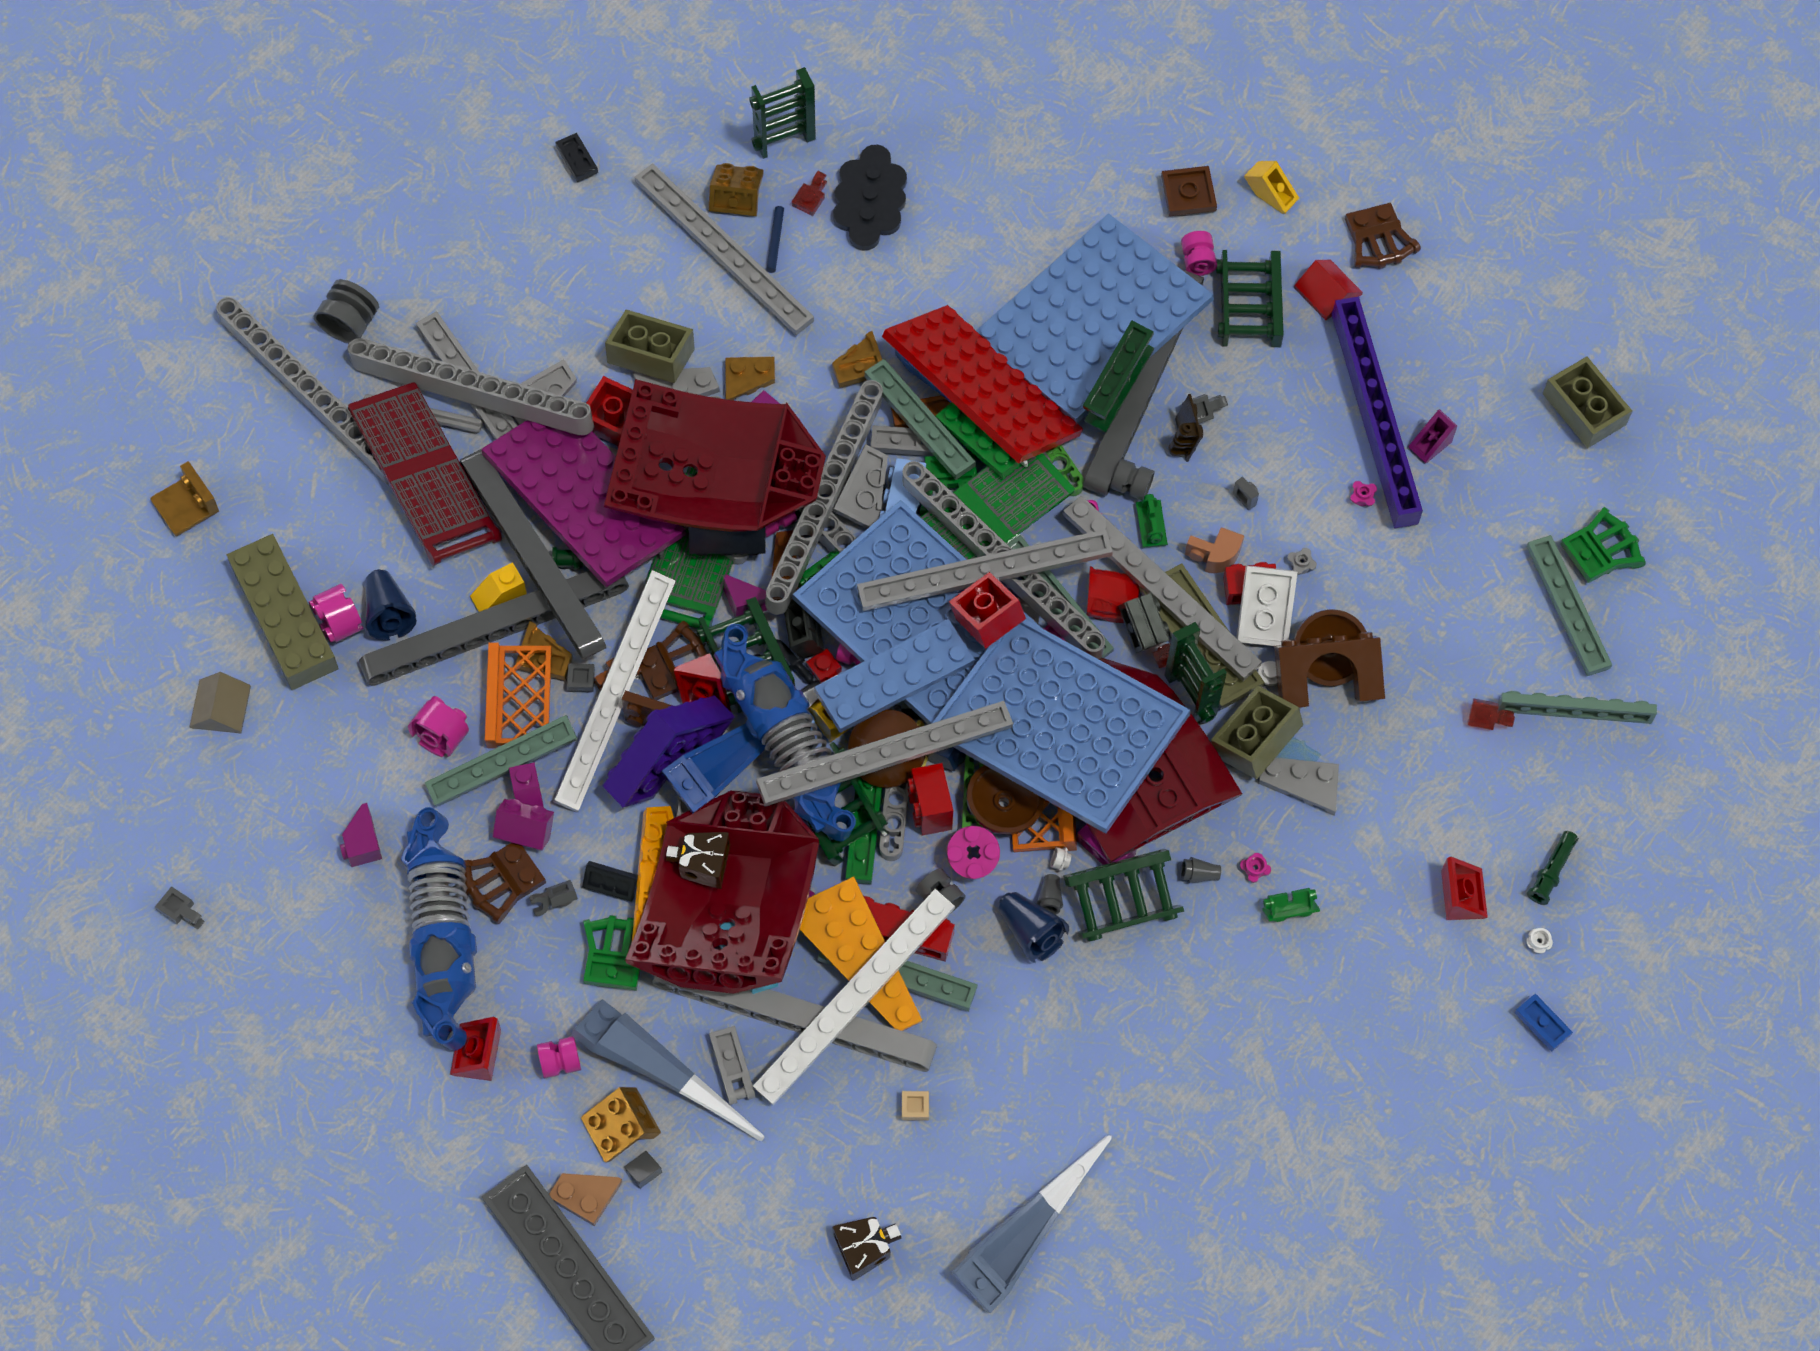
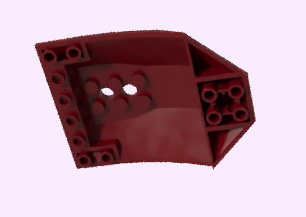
[604,379,826,532]
[1086,658,1243,863]
[625,790,819,994]

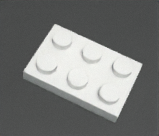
[1236,565,1298,646]

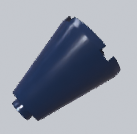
[366,569,417,641]
[998,892,1069,963]

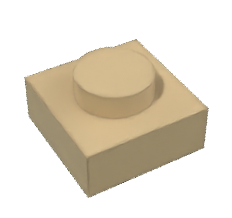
[902,1091,929,1121]

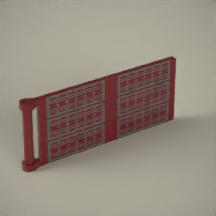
[348,382,502,566]

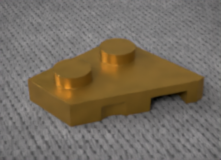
[832,331,883,388]

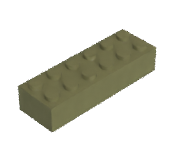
[226,534,339,690]

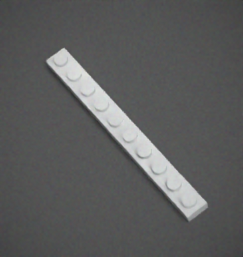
[553,570,675,812]
[753,889,955,1106]

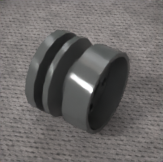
[313,279,380,344]

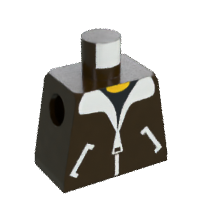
[666,832,731,889]
[832,1217,902,1281]

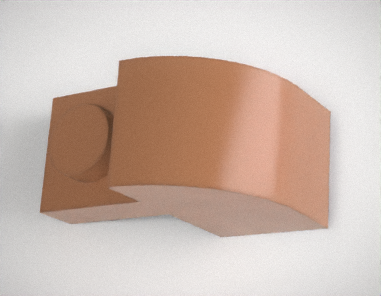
[1185,527,1244,573]

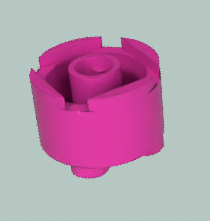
[309,583,364,643]
[408,696,469,757]
[947,826,1000,879]

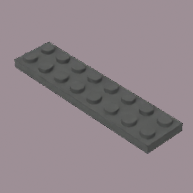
[482,1164,655,1351]

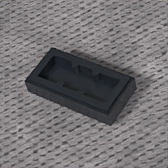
[555,133,598,182]
[582,861,638,902]

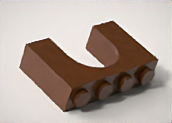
[1274,632,1385,707]

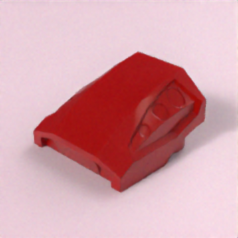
[1086,566,1139,623]

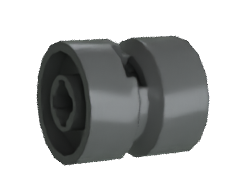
[1111,459,1155,501]
[916,868,966,914]

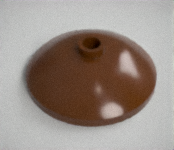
[1294,609,1367,686]
[848,710,925,788]
[966,765,1045,834]

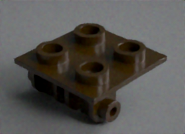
[1168,394,1203,462]

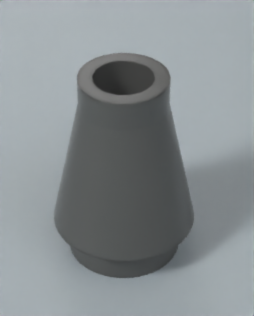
[1181,857,1221,883]
[1037,874,1063,915]

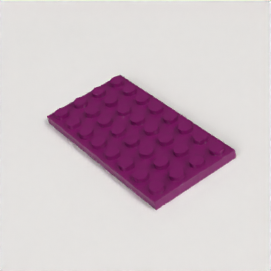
[482,420,686,587]

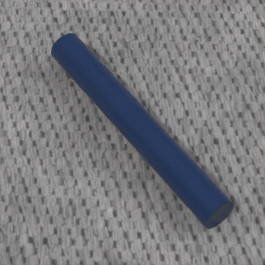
[766,206,784,273]

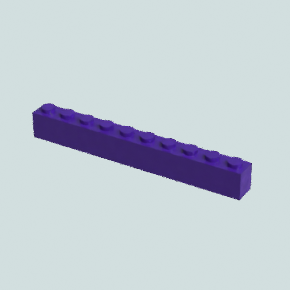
[1332,296,1423,529]

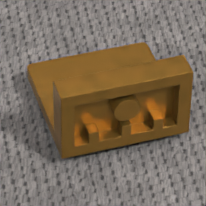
[709,163,764,216]
[150,461,219,536]
[581,1087,661,1162]

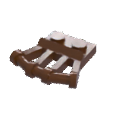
[1345,202,1421,269]
[640,621,713,700]
[464,843,546,924]

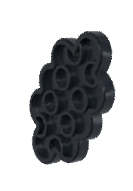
[833,144,907,251]

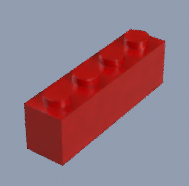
[863,896,955,962]

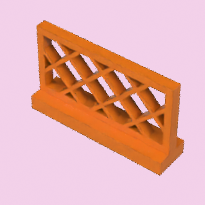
[485,643,552,748]
[1012,800,1077,852]

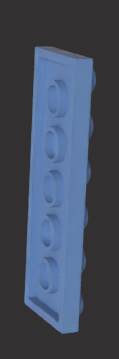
[814,619,975,733]

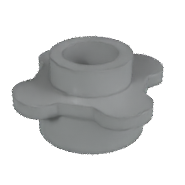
[1287,548,1317,575]

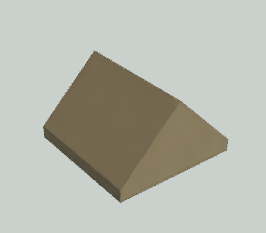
[190,672,251,734]

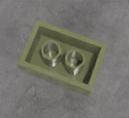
[605,309,695,383]
[1543,356,1632,449]
[1211,686,1303,780]

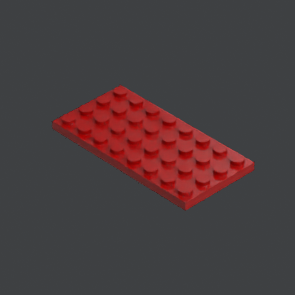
[882,305,1083,464]

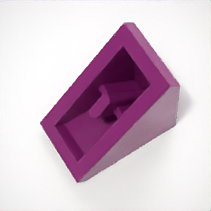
[1408,409,1457,463]
[724,574,767,617]

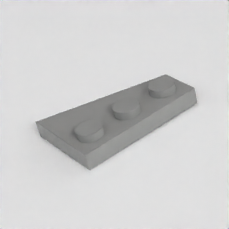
[512,359,577,426]
[632,367,720,396]
[833,444,888,529]
[1259,758,1339,816]

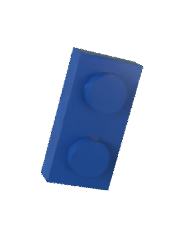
[1515,993,1573,1052]

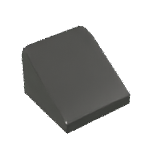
[624,1151,662,1189]

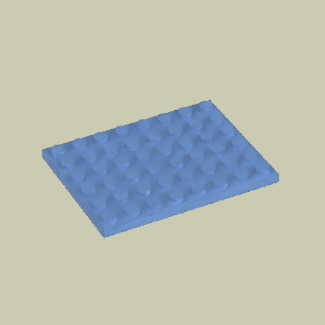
[976,213,1214,424]
[792,500,1043,725]
[933,619,1190,834]

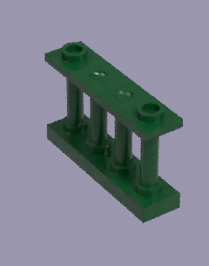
[749,67,816,159]
[1216,250,1284,348]
[1083,320,1154,433]
[697,597,795,713]
[1164,622,1227,723]
[806,742,889,866]
[1063,849,1184,942]

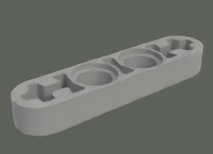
[879,782,909,861]

